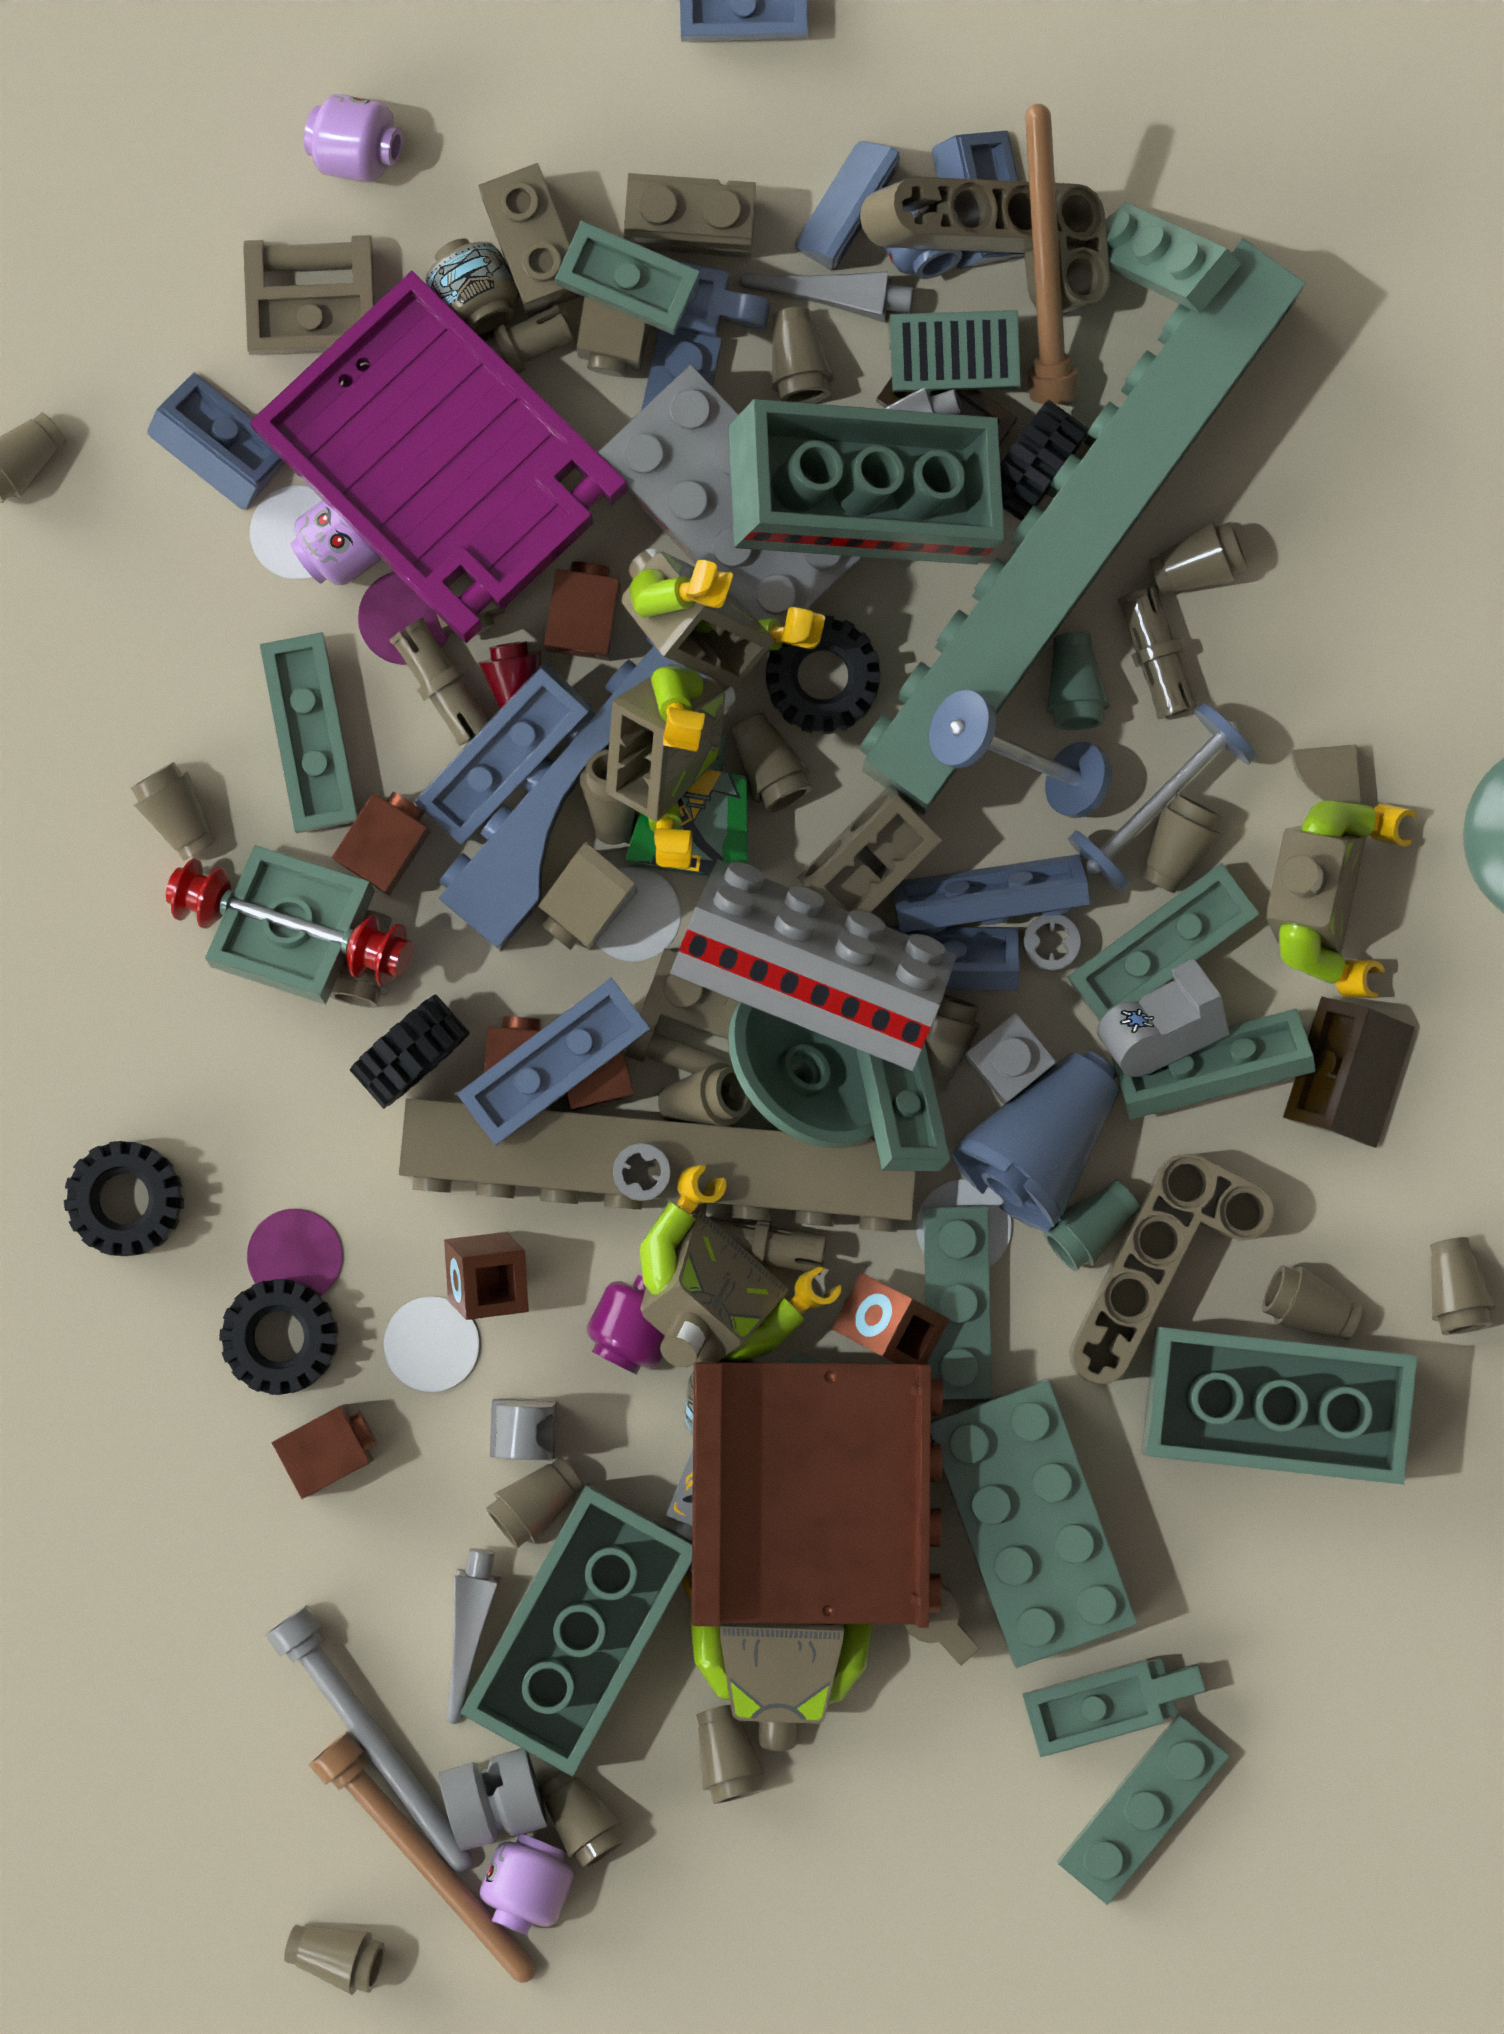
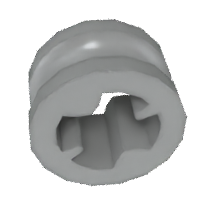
[1023,915,1081,972]
[613,1143,671,1201]

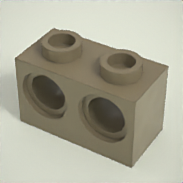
[478,163,581,317]
[797,787,942,913]

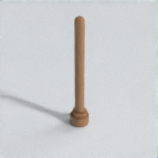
[1025,104,1080,404]
[309,1731,536,1983]

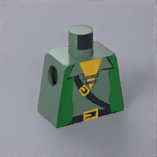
[626,735,748,878]

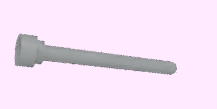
[265,1605,472,1872]

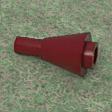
[479,641,541,709]

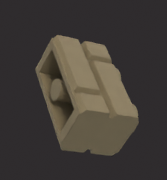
[623,173,756,258]

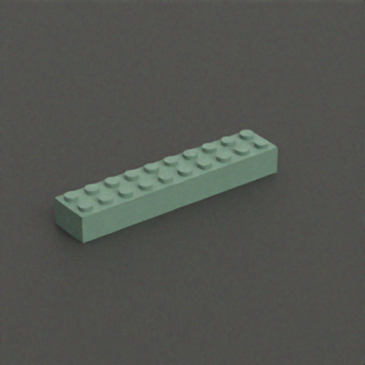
[860,238,1305,815]

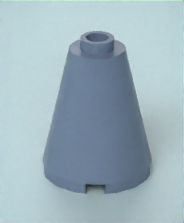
[951,1051,1120,1231]

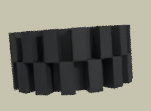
[1000,399,1089,522]
[766,615,881,734]
[349,994,470,1109]
[64,1141,184,1256]
[219,1279,339,1395]

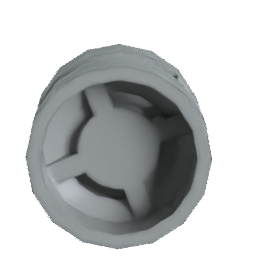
[438,1748,548,1852]

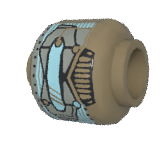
[426,238,519,337]

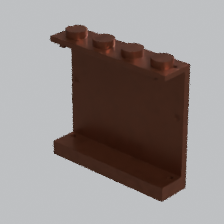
[691,1362,943,1628]

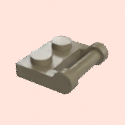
[243,235,375,355]
[625,948,739,1074]

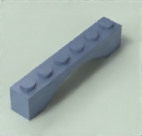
[439,636,706,951]

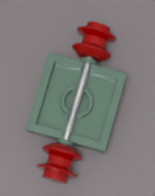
[166,845,413,1005]

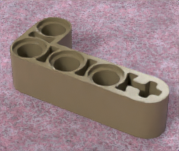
[860,177,1110,314]
[1069,1154,1274,1384]

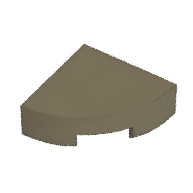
[1291,744,1361,804]

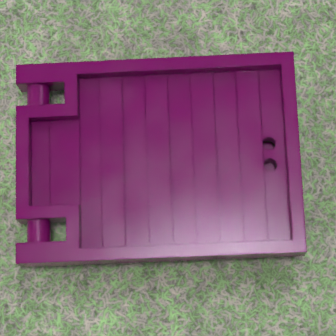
[250,270,628,643]

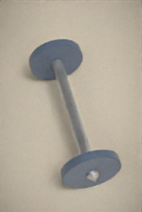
[929,690,1112,818]
[1068,703,1257,892]

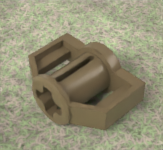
[904,1584,980,1666]

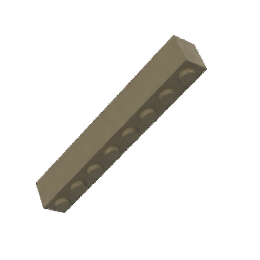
[399,1098,916,1232]

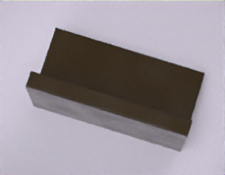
[1283,996,1415,1148]

